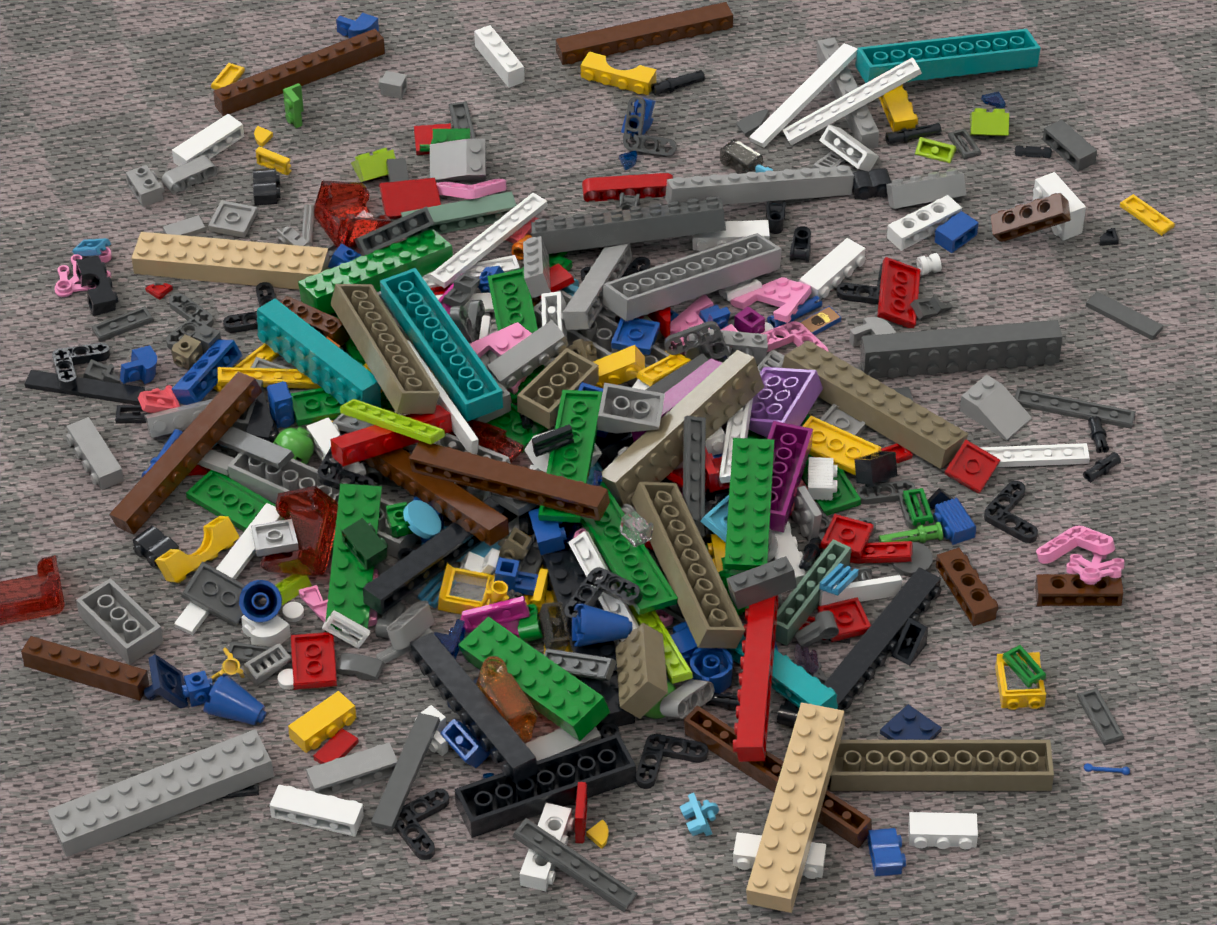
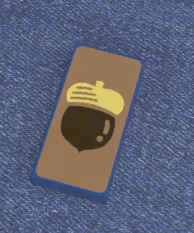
[800,306,841,336]

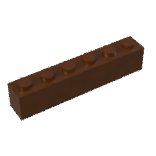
[21,636,149,701]

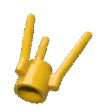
[478,581,509,607]
[210,648,245,681]

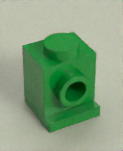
[386,502,413,538]

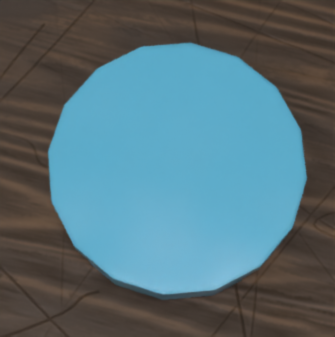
[403,500,441,539]

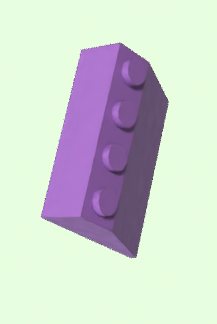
[749,367,823,438]

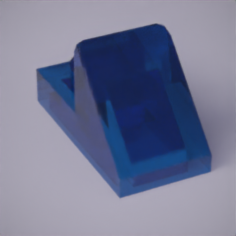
[434,619,466,660]

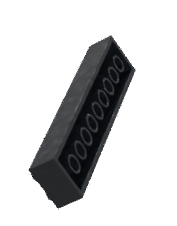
[543,549,635,731]

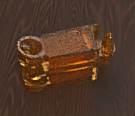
[476,656,538,743]

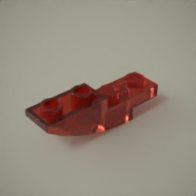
[448,420,523,463]

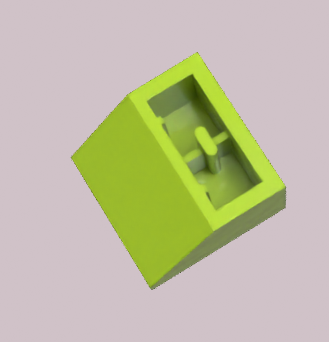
[970,108,1009,136]
[351,147,396,182]

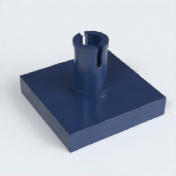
[144,654,188,708]

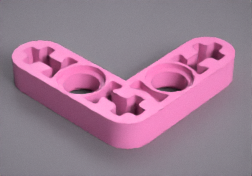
[436,179,506,199]
[760,321,829,352]
[1036,526,1115,564]

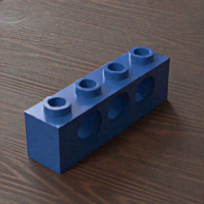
[172,340,243,405]

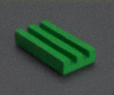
[903,488,934,526]
[1002,645,1046,688]

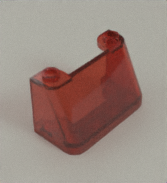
[314,180,391,248]
[260,486,338,576]
[0,555,65,625]

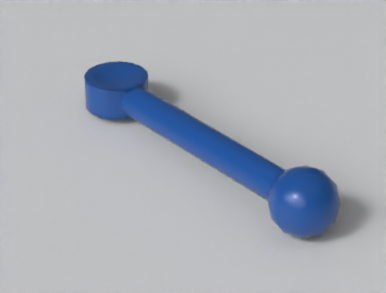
[1084,763,1130,775]

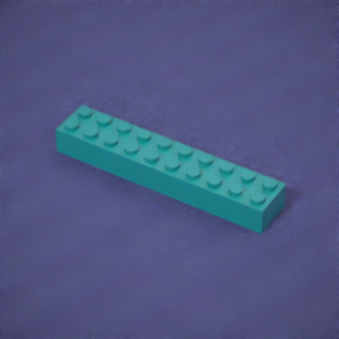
[855,29,1041,83]
[380,268,504,422]

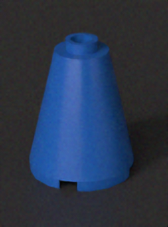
[239,580,282,622]
[572,604,632,647]
[203,674,267,726]

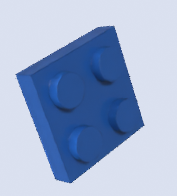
[611,318,660,355]

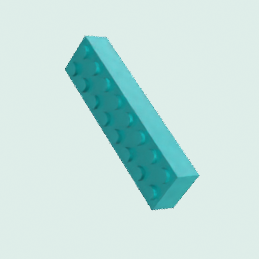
[257,299,381,408]

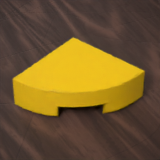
[254,126,273,147]
[586,819,609,849]

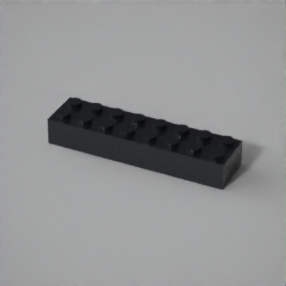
[455,733,636,838]

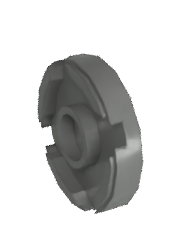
[891,542,933,577]

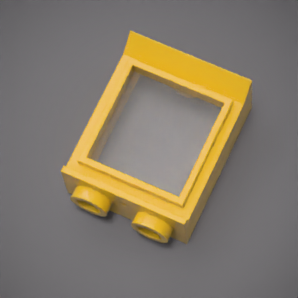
[438,563,495,614]
[995,652,1046,710]

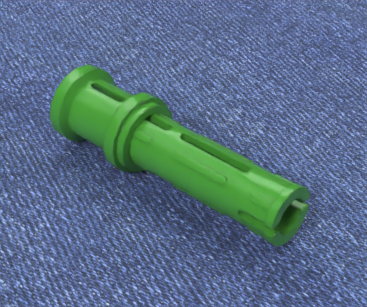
[878,522,943,544]

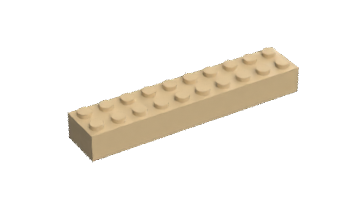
[131,232,330,290]
[746,702,845,913]

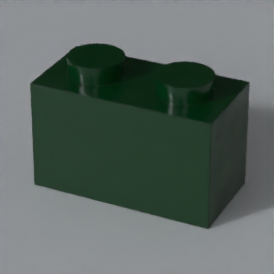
[342,518,388,570]

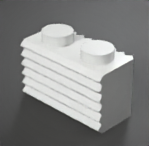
[808,457,837,501]

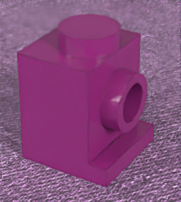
[734,306,765,334]

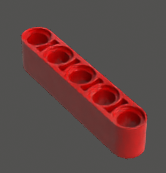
[582,173,673,202]

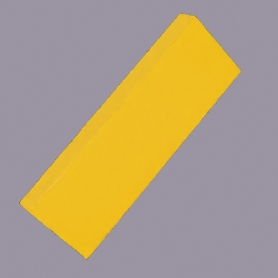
[1120,194,1175,236]
[637,354,690,386]

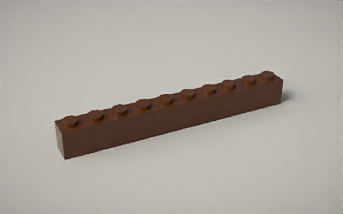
[556,2,733,65]
[213,29,385,117]
[109,372,262,535]
[409,441,610,521]
[363,448,509,546]
[683,705,872,848]

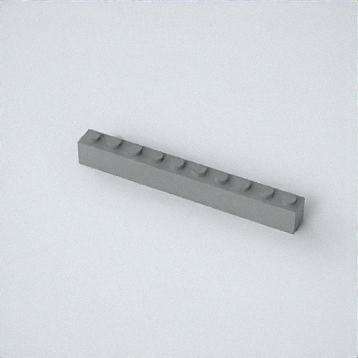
[665,165,854,205]

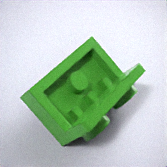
[283,83,304,128]

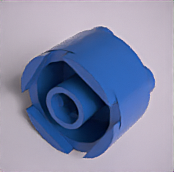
[690,648,733,693]

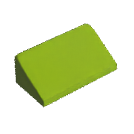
[915,137,957,163]
[275,572,312,606]

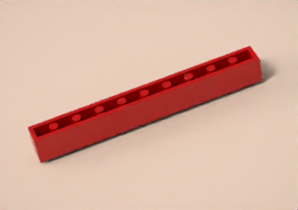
[733,595,779,762]

